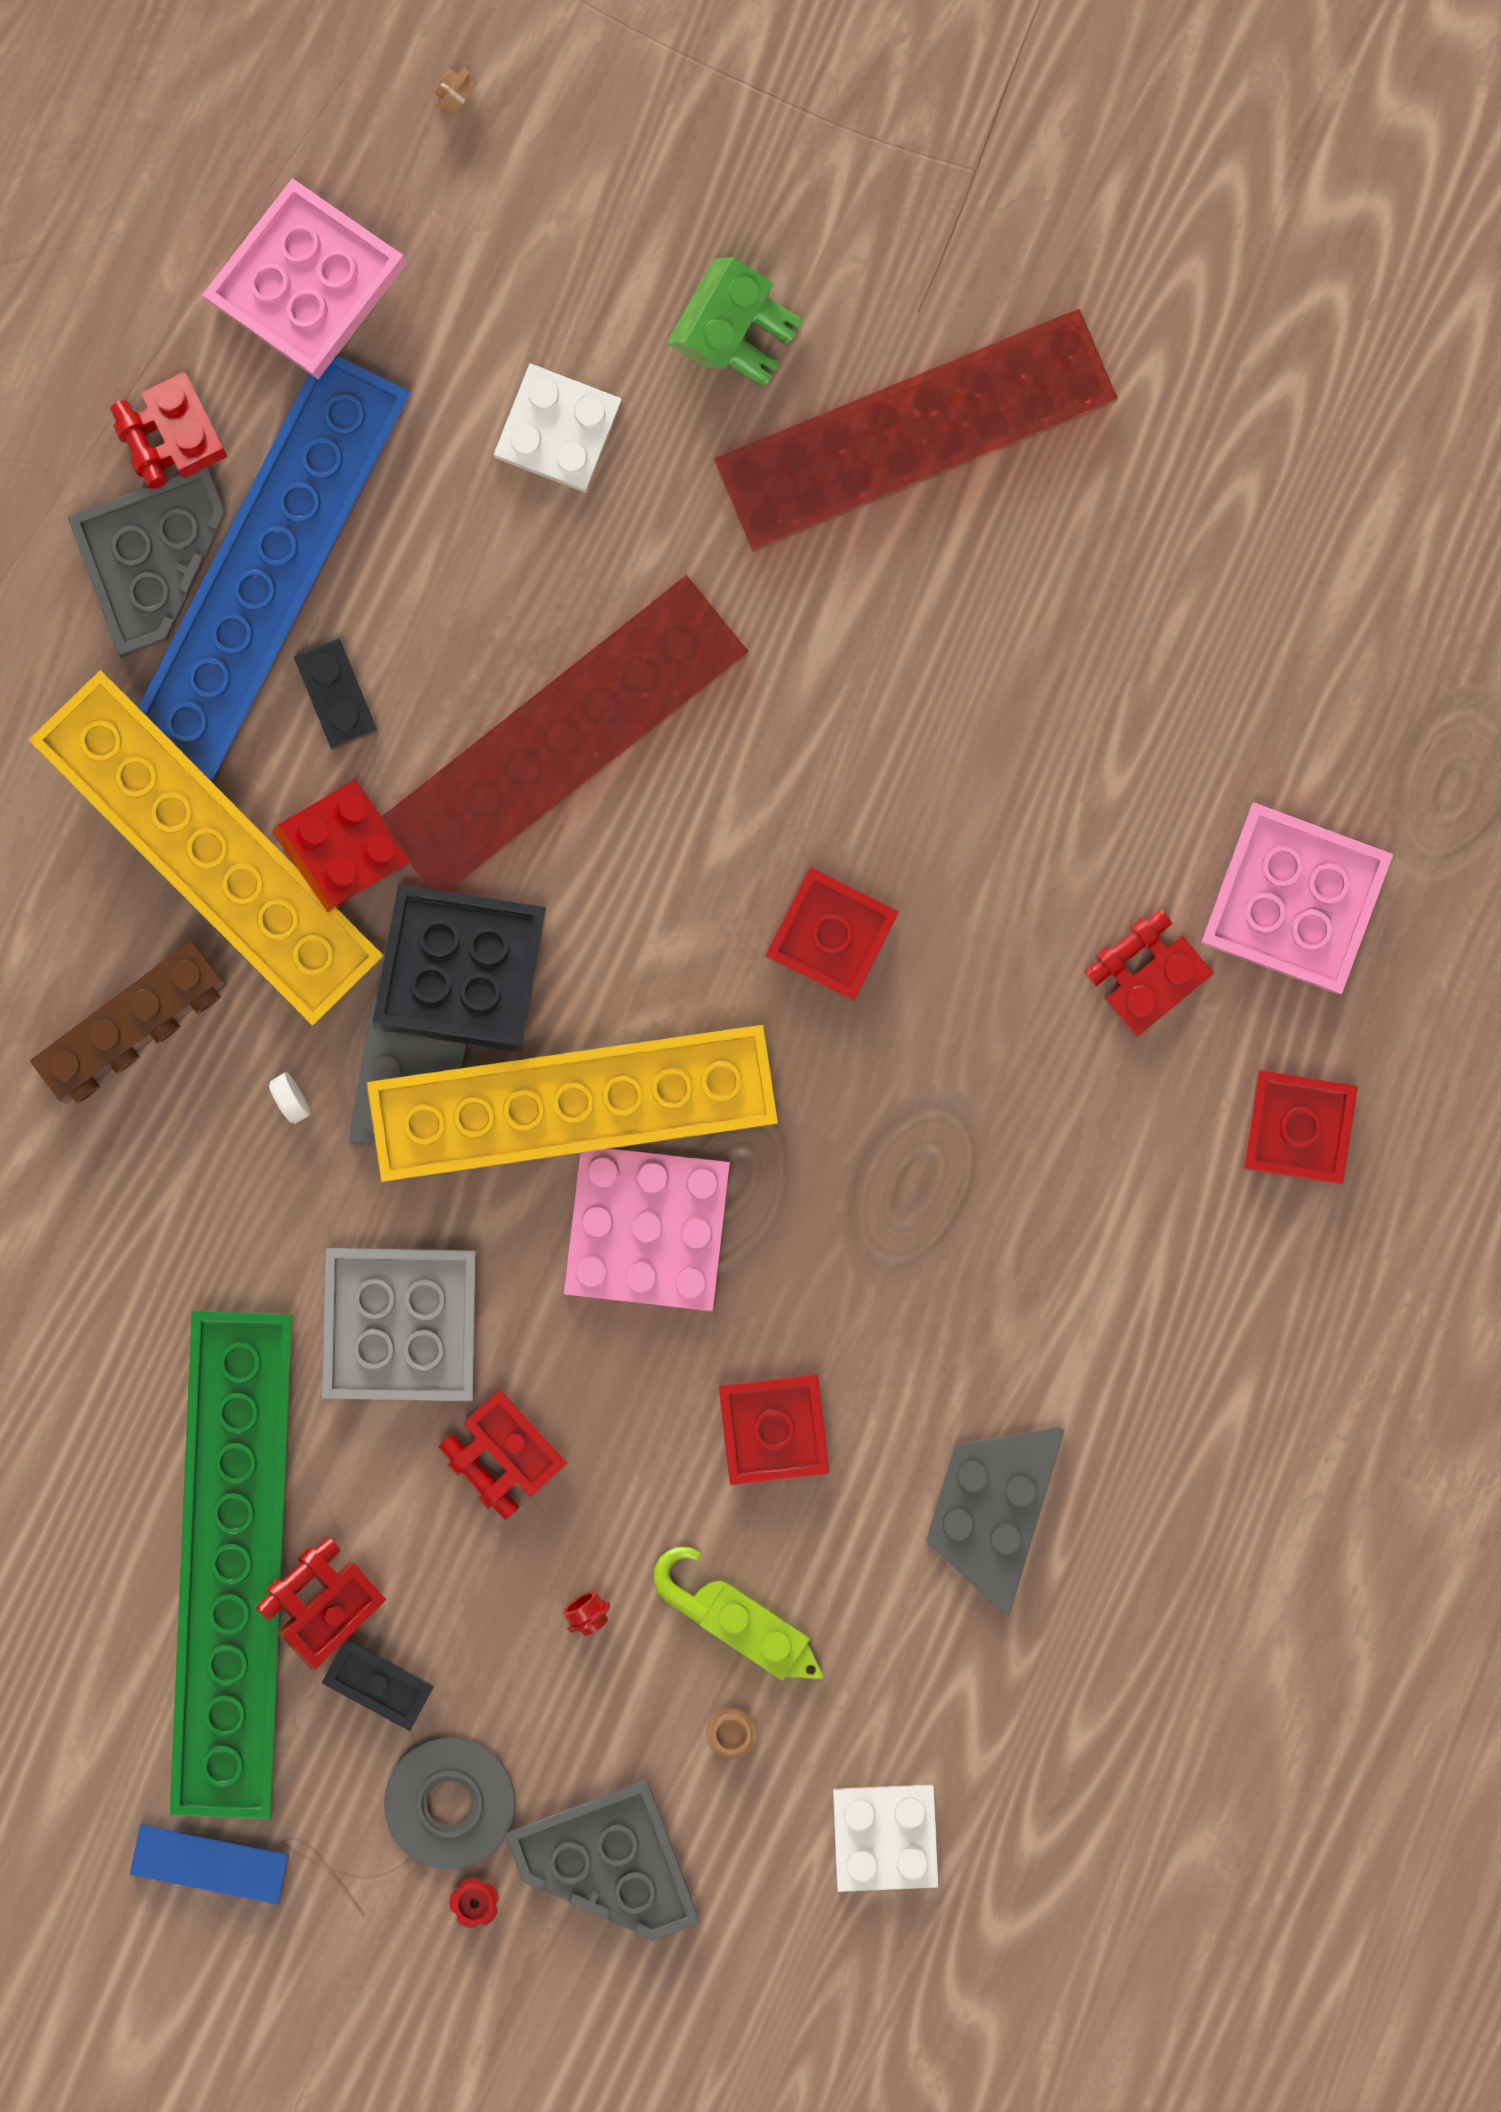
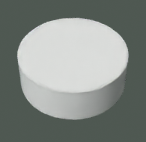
[269,1072,311,1124]

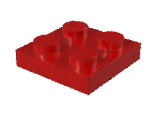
[272,779,411,913]
[765,867,899,1002]
[1242,1070,1358,1185]
[718,1374,830,1486]

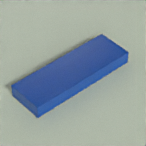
[130,1824,289,1905]

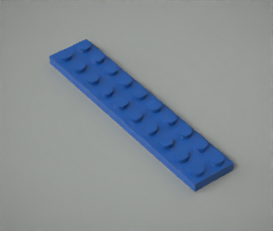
[138,355,412,784]

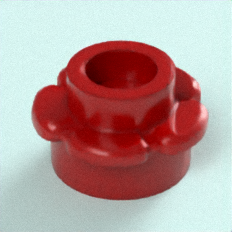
[563,1591,610,1636]
[449,1878,499,1928]

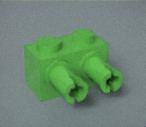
[666,257,803,387]

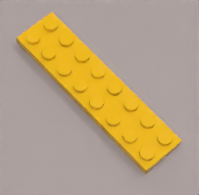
[28,670,384,1026]
[367,1025,778,1182]

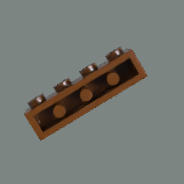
[30,941,226,1104]

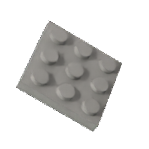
[322,1248,477,1401]

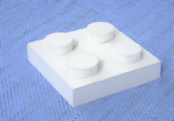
[494,363,622,493]
[833,1785,938,1892]

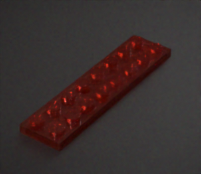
[714,308,1118,552]
[378,575,749,892]

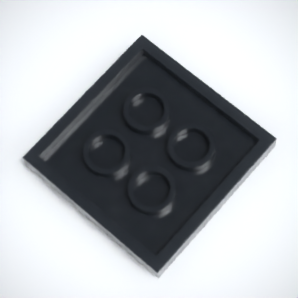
[373,884,546,1052]

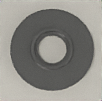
[384,1738,515,1869]

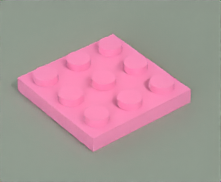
[202,178,408,379]
[1200,802,1393,995]
[564,1149,730,1311]

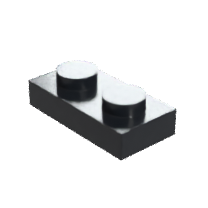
[294,638,378,750]
[322,1638,435,1731]

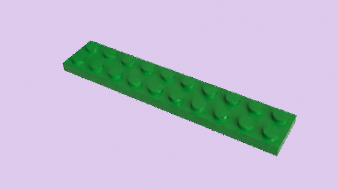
[169,1311,293,1819]

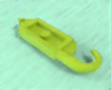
[653,1547,823,1681]

